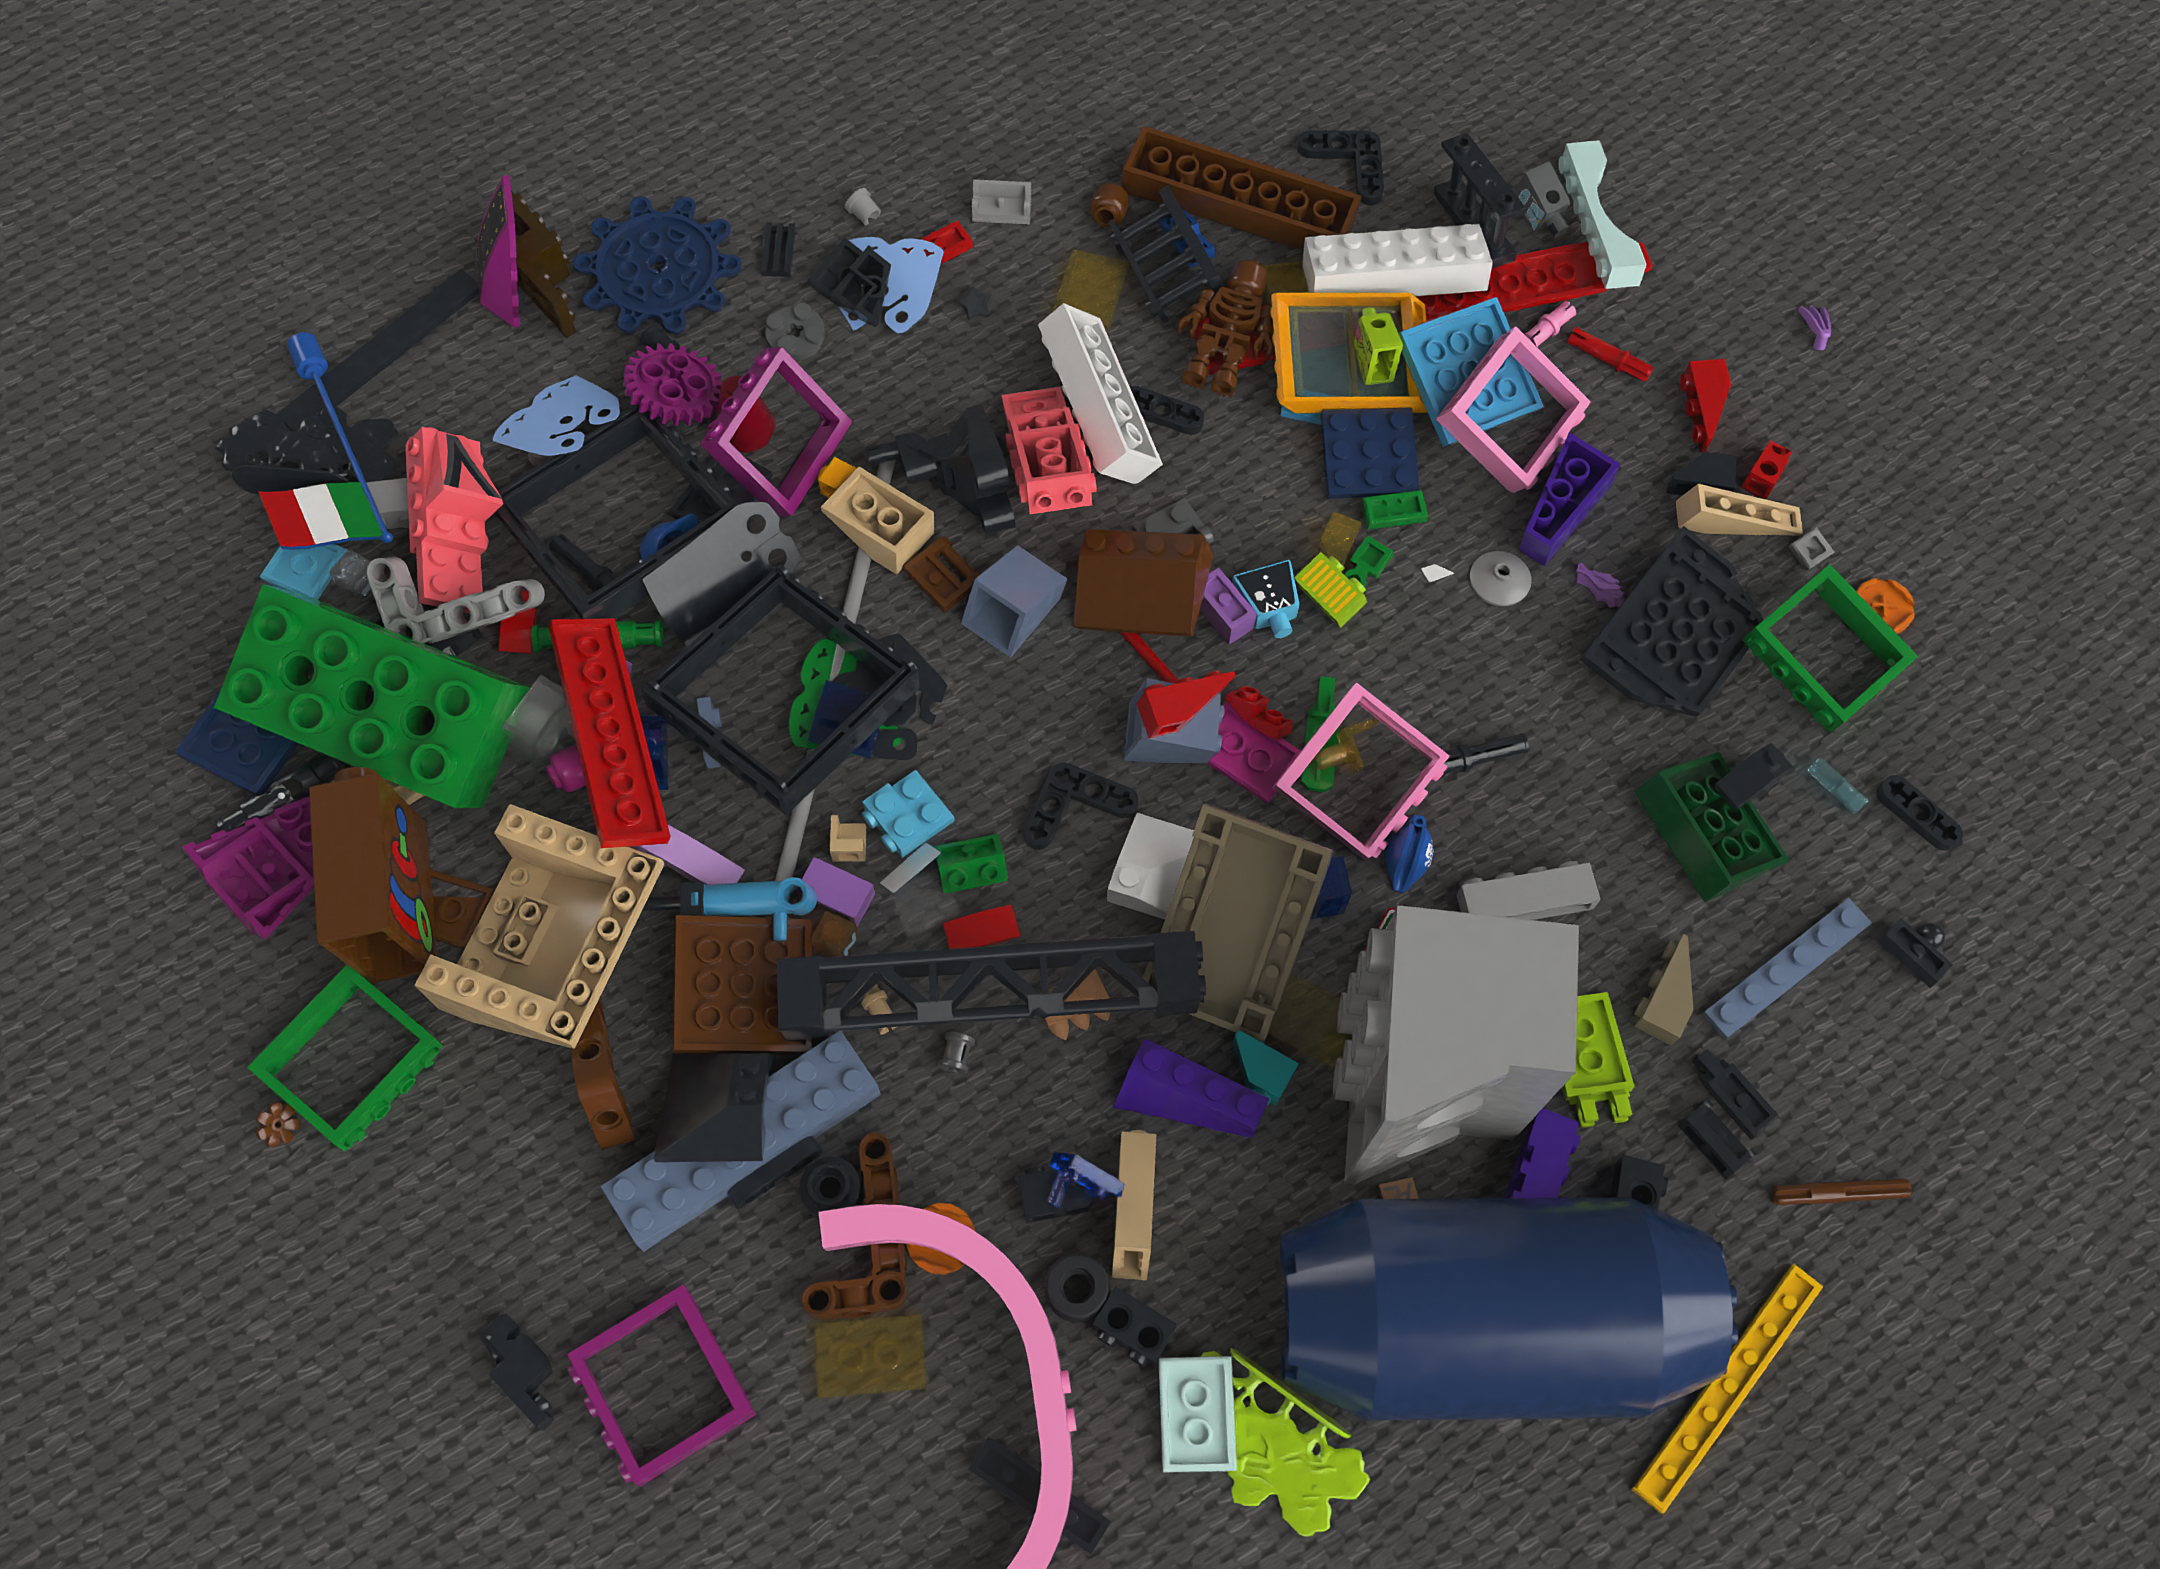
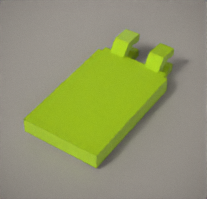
[1562,992,1635,1128]

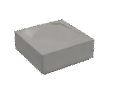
[1788,527,1835,571]

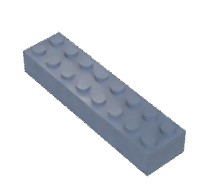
[601,1031,881,1252]

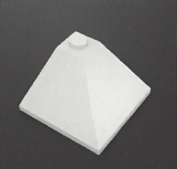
[1107,813,1194,919]

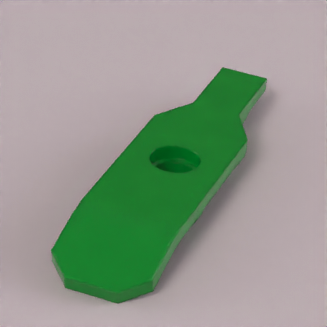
[1301,676,1339,793]

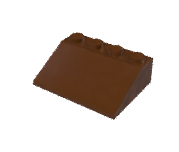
[1074,529,1214,637]

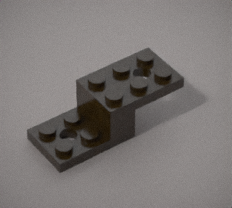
[511,191,576,338]

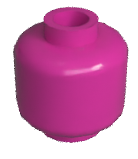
[545,744,586,793]

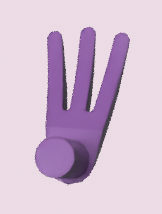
[1798,306,1831,350]

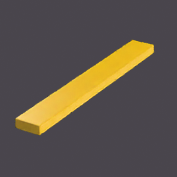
[1631,1263,1823,1514]

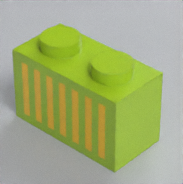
[1294,552,1367,628]

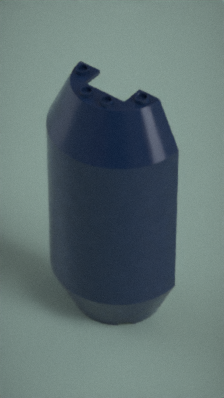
[1280,1197,1738,1421]

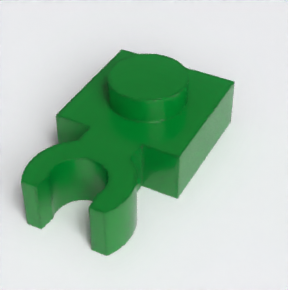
[1344,535,1394,588]

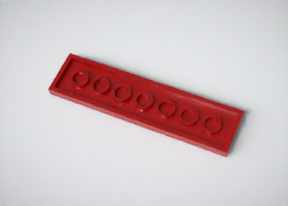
[549,618,671,848]

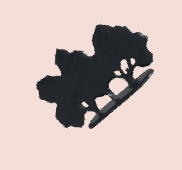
[215,404,399,495]

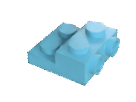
[861,770,955,858]

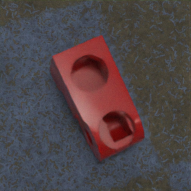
[1741,440,1792,499]

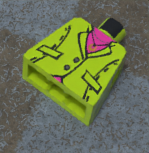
[1354,307,1403,386]

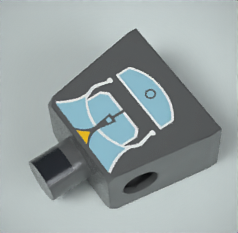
[1514,161,1570,238]

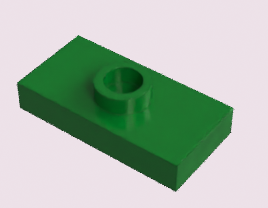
[1361,490,1429,530]

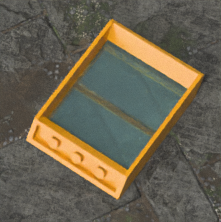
[1270,293,1428,413]

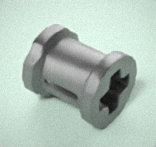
[938,1032,975,1074]

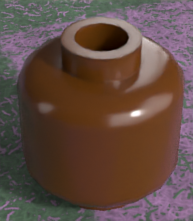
[1089,183,1130,227]

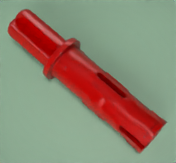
[1567,326,1653,382]

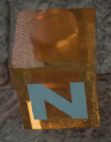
[810,911,859,957]

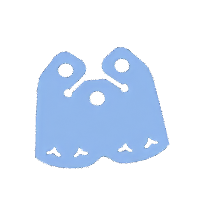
[839,237,944,333]
[493,375,620,456]

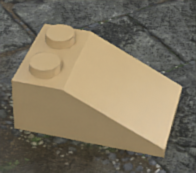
[821,467,934,574]

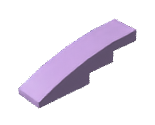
[632,825,745,884]

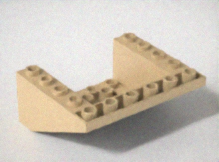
[414,804,664,1049]

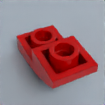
[498,591,537,654]
[1226,686,1294,740]
[943,905,1021,949]

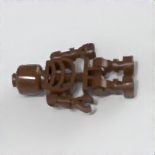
[1178,260,1274,398]

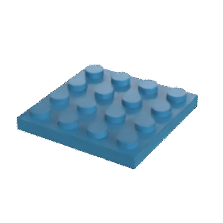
[1398,297,1544,447]

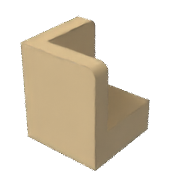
[830,815,866,862]

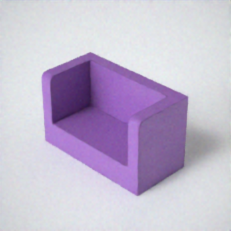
[1200,567,1257,645]
[795,857,875,928]

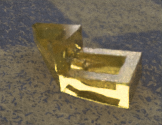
[1320,511,1362,567]

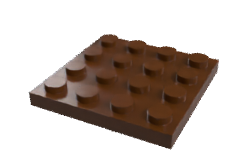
[672,915,812,1054]

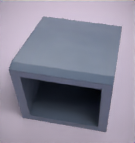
[961,545,1067,658]
[1124,678,1224,764]

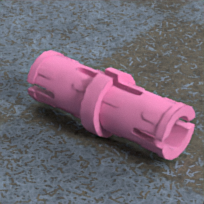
[1524,301,1576,348]

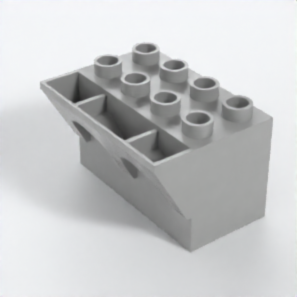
[1333,905,1579,1184]

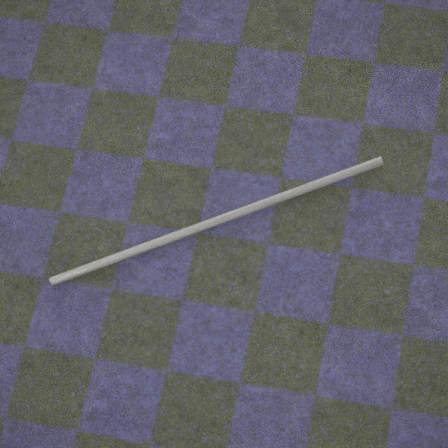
[766,460,896,918]

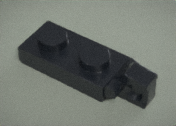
[1692,1049,1779,1140]

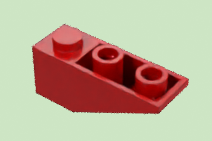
[1680,359,1731,453]
[1136,671,1236,739]

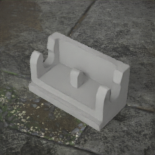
[972,180,1031,224]

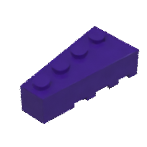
[1519,432,1621,566]
[1504,1108,1580,1198]

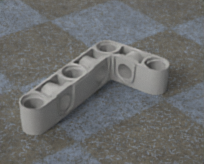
[366,557,545,644]

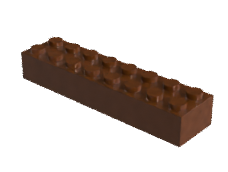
[1122,126,1361,250]

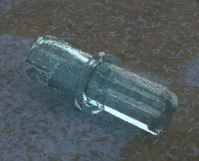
[1808,758,1869,815]

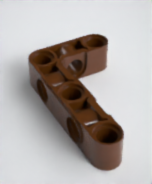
[570,996,636,1150]
[802,1133,908,1320]

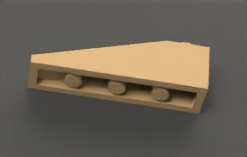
[1676,484,1803,536]

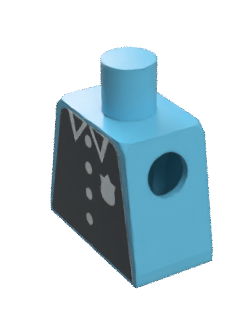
[1232,560,1299,638]

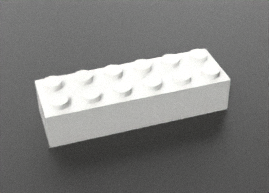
[1302,224,1493,296]
[1038,303,1163,484]

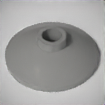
[1469,551,1532,606]

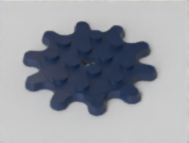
[573,196,742,335]

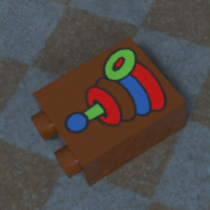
[309,767,437,984]

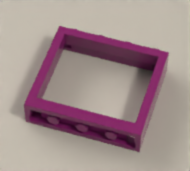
[700,347,852,516]
[567,1284,757,1487]

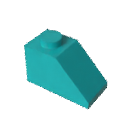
[1233,1030,1299,1105]

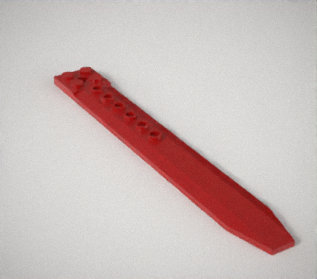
[1194,242,1653,375]

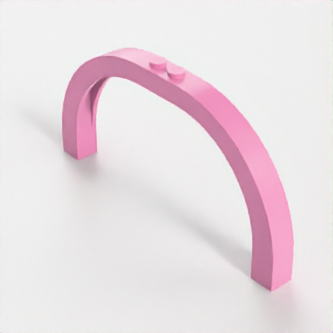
[819,1204,1077,1569]

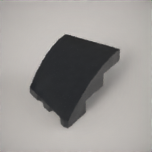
[808,237,891,327]

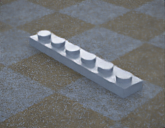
[1702,898,1872,1040]

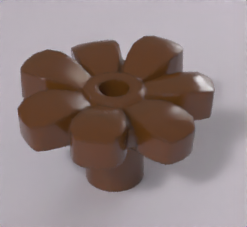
[255,1102,300,1147]

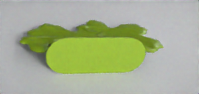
[1201,1348,1370,1537]

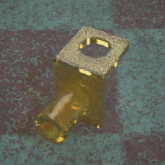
[1315,718,1379,774]

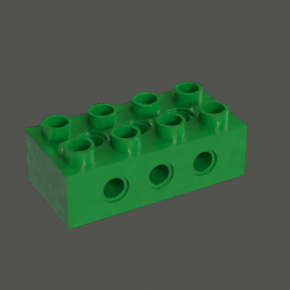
[214,584,531,808]

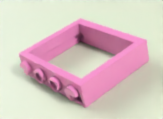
[1436,327,1591,493]
[1272,682,1449,860]

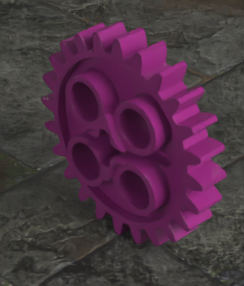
[623,343,723,426]

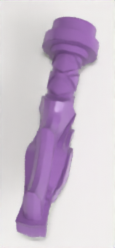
[1575,563,1626,608]

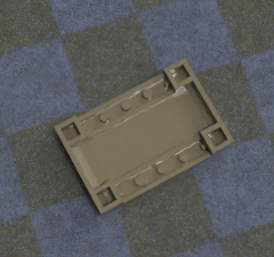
[1143,803,1333,1043]

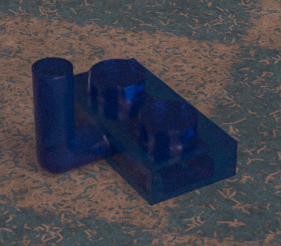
[1046,1152,1126,1208]

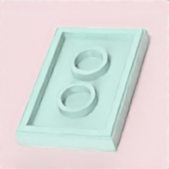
[1159,1356,1237,1472]

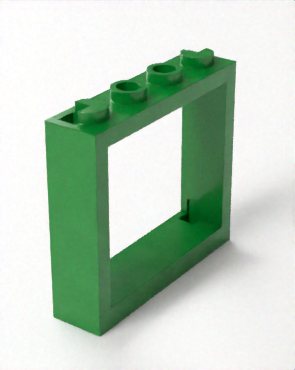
[1742,564,1918,733]
[247,965,443,1152]

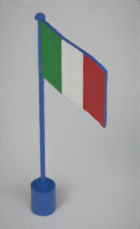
[258,332,393,550]

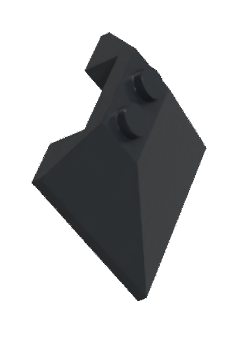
[654,1053,776,1162]

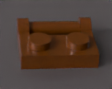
[903,536,982,613]

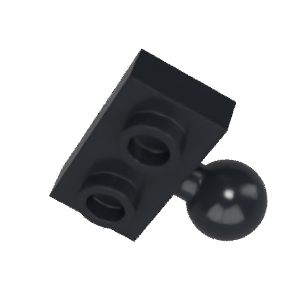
[1879,918,1953,988]

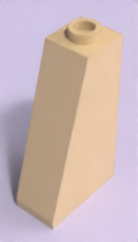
[1112,1130,1156,1280]

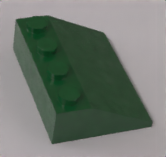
[1634,752,1790,902]

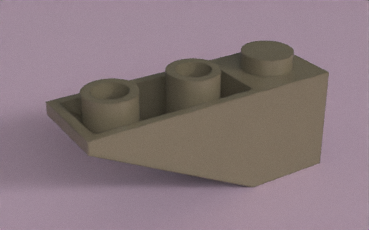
[1634,934,1694,1046]

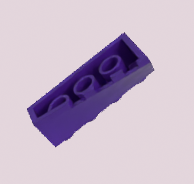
[1113,1038,1269,1138]

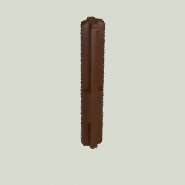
[1772,1179,1912,1205]

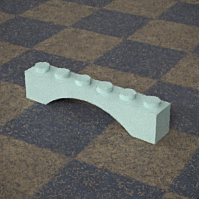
[1559,140,1647,289]

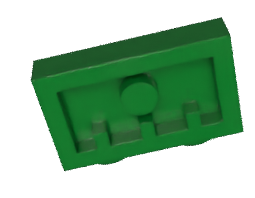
[934,834,1008,894]

